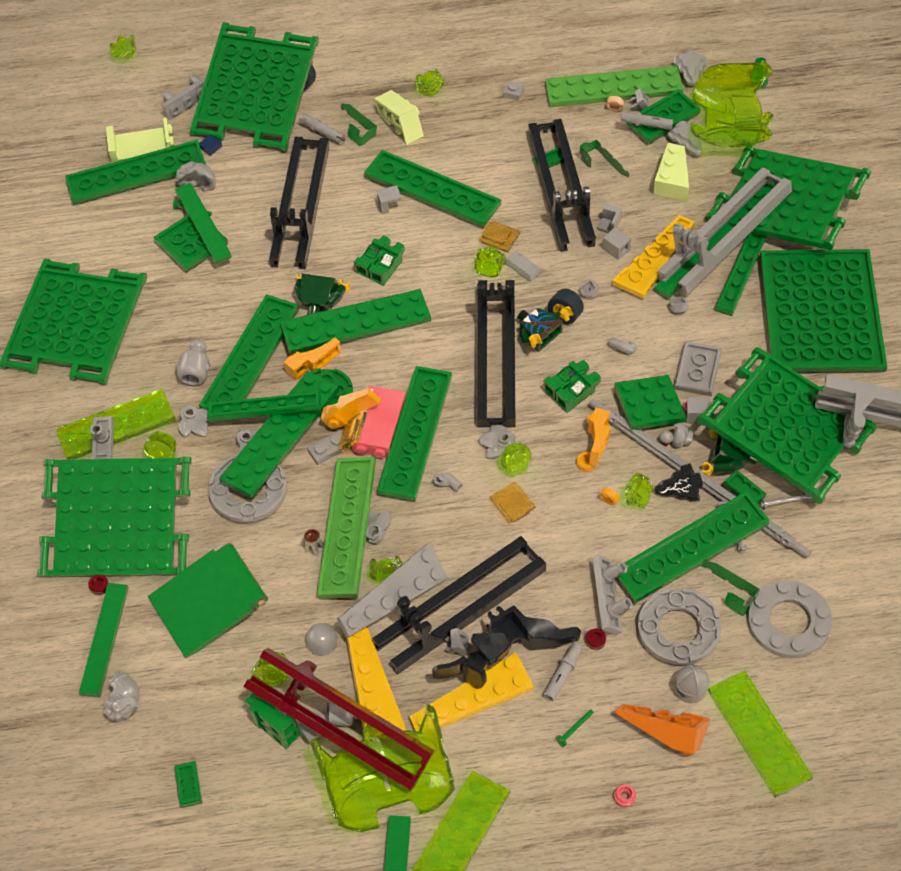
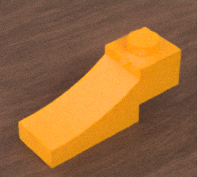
[284,338,341,381]
[320,388,381,429]
[586,407,611,466]

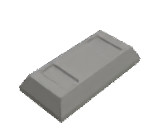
[504,251,542,281]

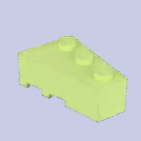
[374,90,424,145]
[654,143,689,202]

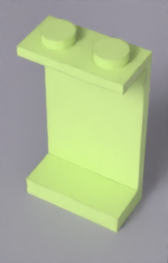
[106,117,175,163]

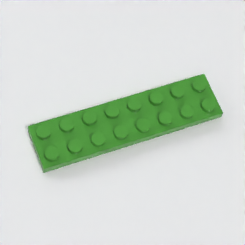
[545,66,683,107]
[317,457,376,599]

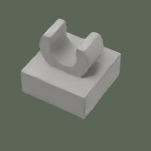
[630,88,650,111]
[445,628,469,656]

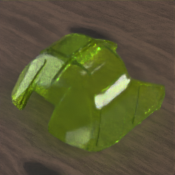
[691,60,774,148]
[311,704,455,832]

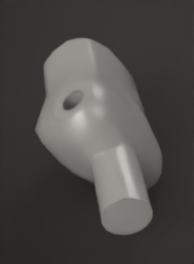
[326,702,359,727]

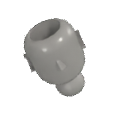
[175,340,211,386]

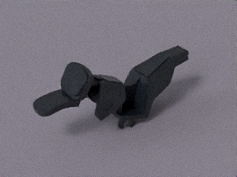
[432,605,581,688]

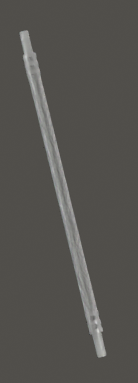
[589,399,811,558]

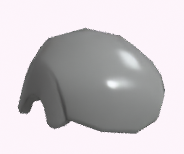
[306,623,337,656]

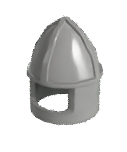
[675,664,710,704]

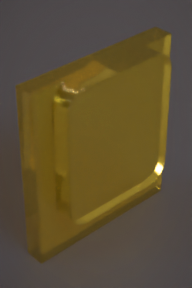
[479,220,521,253]
[339,411,367,451]
[490,481,536,523]

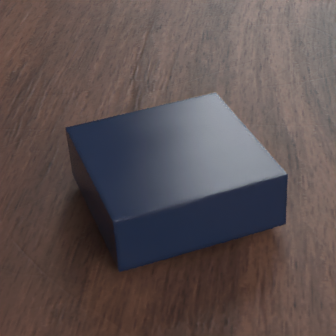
[199,135,222,156]

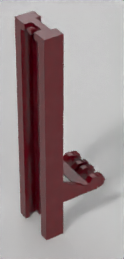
[243,648,435,791]

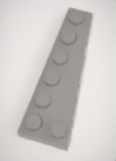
[337,543,448,637]

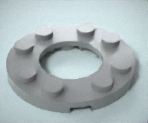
[209,454,287,523]
[748,581,832,658]
[638,588,721,665]

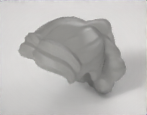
[176,161,216,191]
[103,672,139,722]

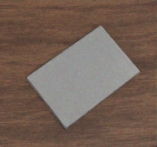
[675,341,722,396]

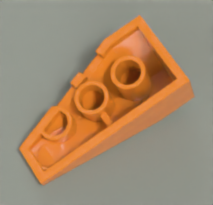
[615,704,710,755]

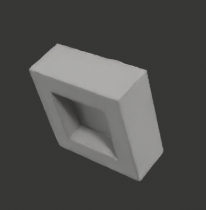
[503,81,524,100]

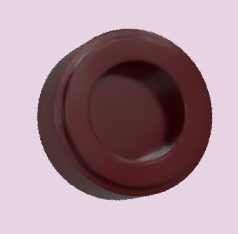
[88,575,109,595]
[585,628,606,650]

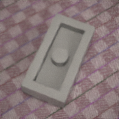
[308,430,351,465]

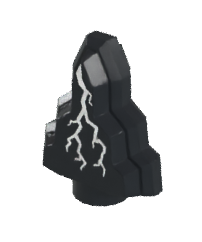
[654,463,703,502]

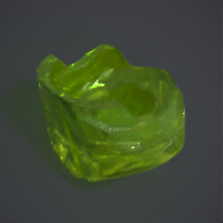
[110,35,136,59]
[414,69,444,97]
[474,246,507,278]
[143,431,176,458]
[498,443,532,477]
[625,473,653,509]
[369,556,402,584]
[252,652,288,687]

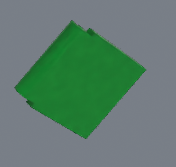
[148,543,268,658]

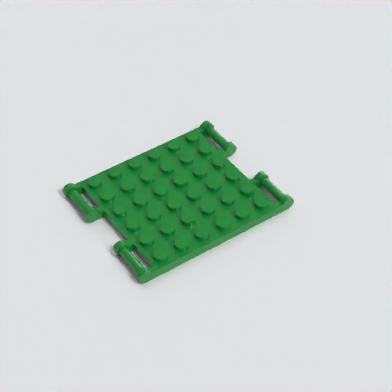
[190,22,319,151]
[704,145,872,250]
[0,258,147,385]
[696,347,877,504]
[37,456,192,577]

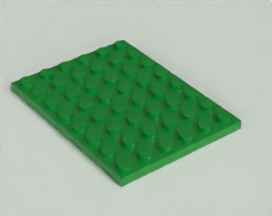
[760,249,887,372]

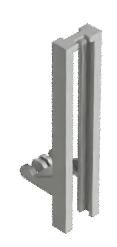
[658,168,792,295]
[815,374,901,448]

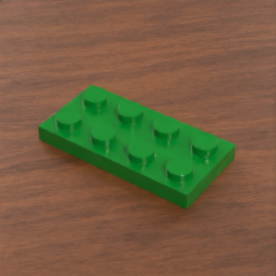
[626,89,701,144]

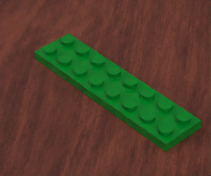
[65,140,206,205]
[364,150,501,228]
[280,289,431,354]
[199,294,299,421]
[377,366,452,502]
[219,371,339,499]
[617,491,770,604]

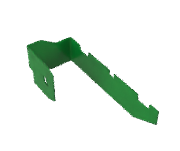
[341,103,377,146]
[580,140,629,177]
[701,561,760,616]

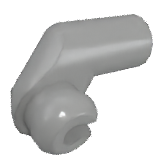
[609,337,637,355]
[433,473,463,491]

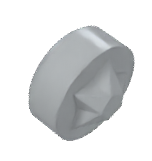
[580,280,599,299]
[670,297,689,313]

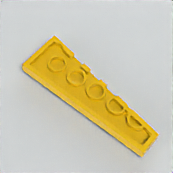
[612,215,695,299]
[346,626,407,739]
[409,652,534,738]

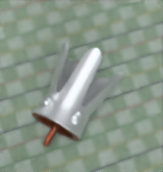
[304,529,324,556]

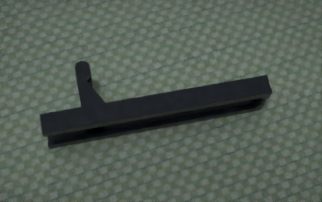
[528,119,596,252]
[269,136,330,269]
[477,280,516,428]
[372,536,546,675]

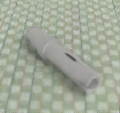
[621,111,673,130]
[299,113,346,145]
[543,643,583,702]

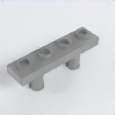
[161,74,206,120]
[90,416,114,459]
[593,554,632,635]

